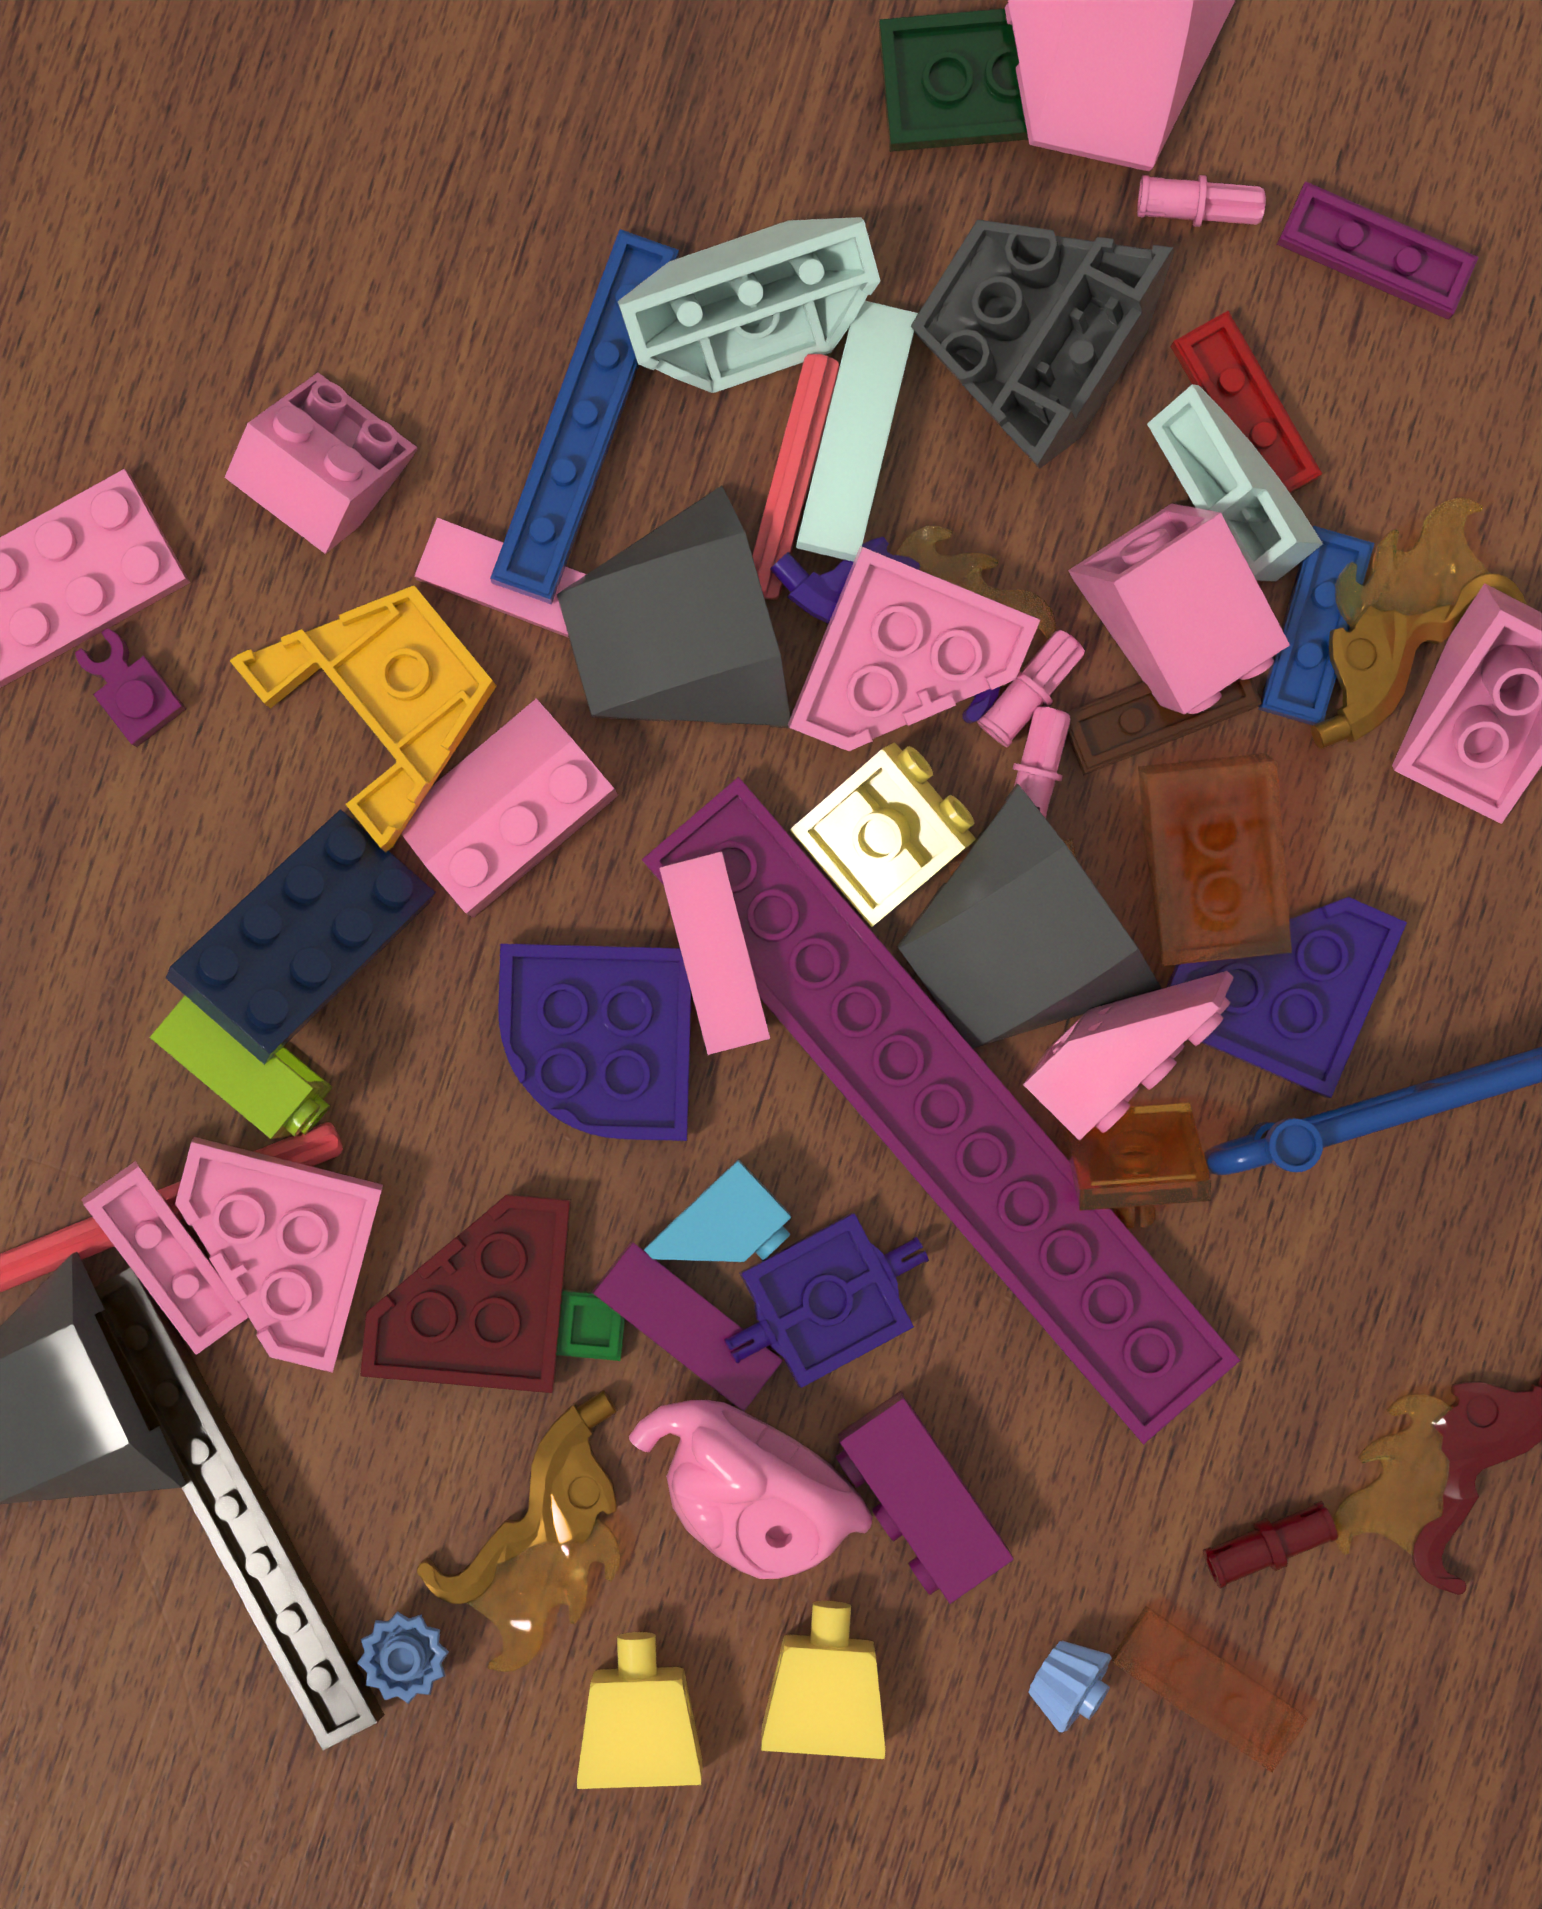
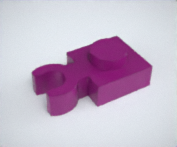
[75,628,187,747]

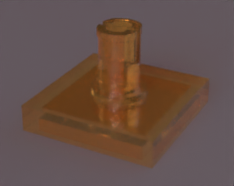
[1063,1103,1211,1228]

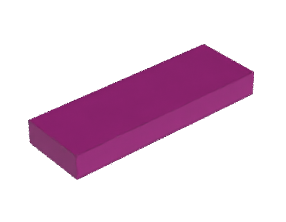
[1277,181,1479,320]
[591,1242,783,1412]

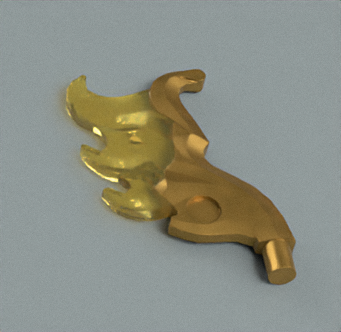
[1311,498,1527,749]
[417,1390,620,1672]

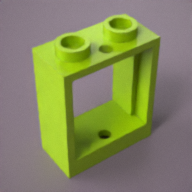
[149,996,333,1139]

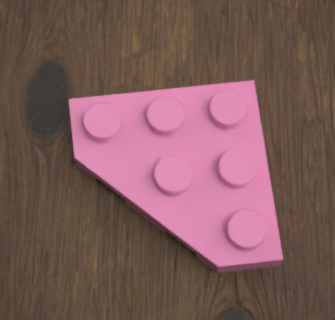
[788,546,1040,751]
[175,1137,383,1373]

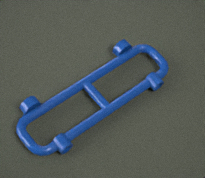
[1202,1047,1542,1175]

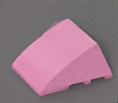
[1005,0,1235,171]

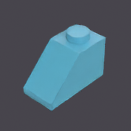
[644,1159,791,1262]

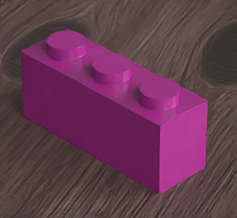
[835,1391,1014,1604]

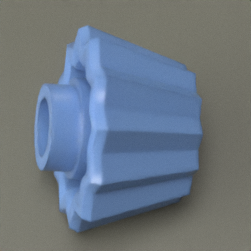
[357,1611,449,1704]

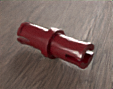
[1203,1501,1338,1589]

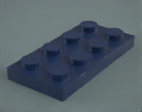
[165,809,436,1065]

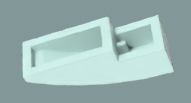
[1147,384,1323,582]

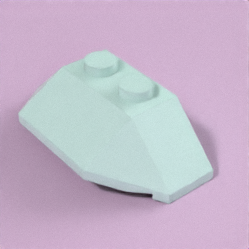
[618,217,881,393]

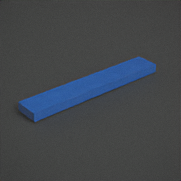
[490,229,679,604]

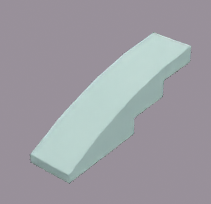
[796,301,918,562]

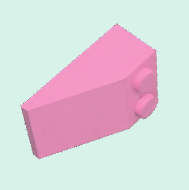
[1392,583,1542,824]

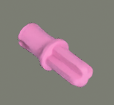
[1137,175,1266,227]
[977,630,1085,747]
[1013,706,1071,819]

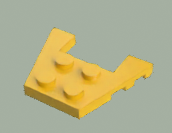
[230,585,497,852]

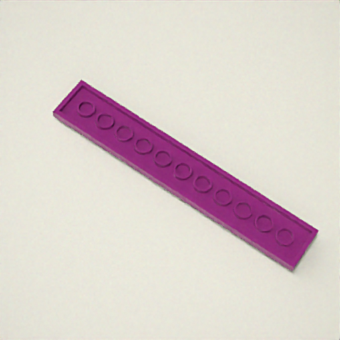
[642,777,1241,1445]

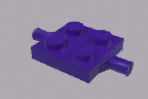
[724,1213,929,1388]

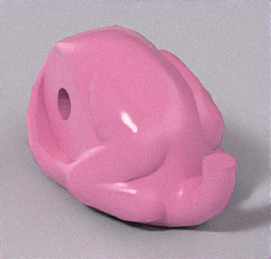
[629,1400,873,1579]

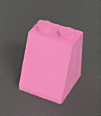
[1068,503,1290,714]

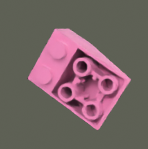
[1023,971,1234,1141]

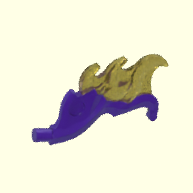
[770,526,1056,724]

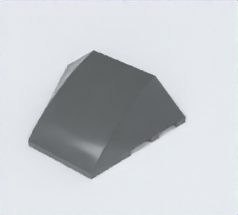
[911,219,1174,469]
[557,485,791,728]
[897,784,1162,1049]
[0,1252,187,1504]

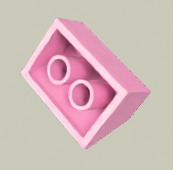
[402,699,618,918]

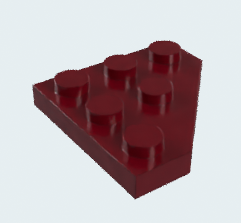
[360,1194,572,1393]

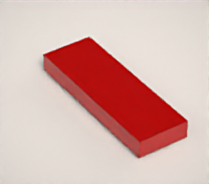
[1170,311,1322,494]

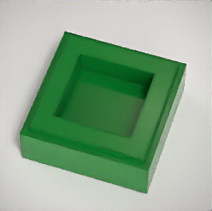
[557,1289,625,1361]

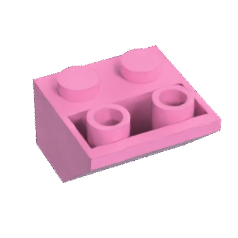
[224,372,417,554]

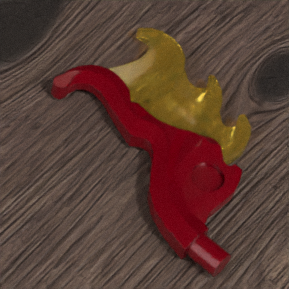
[1333,1371,1542,1595]

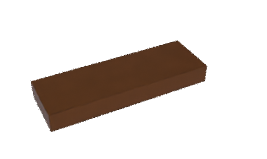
[1067,678,1262,776]

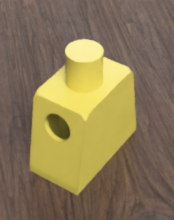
[761,1601,885,1759]
[577,1632,703,1789]

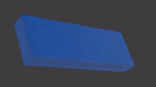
[1258,526,1374,725]

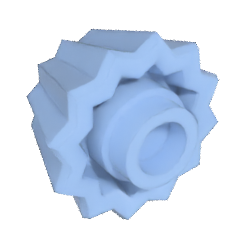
[1028,1641,1112,1733]

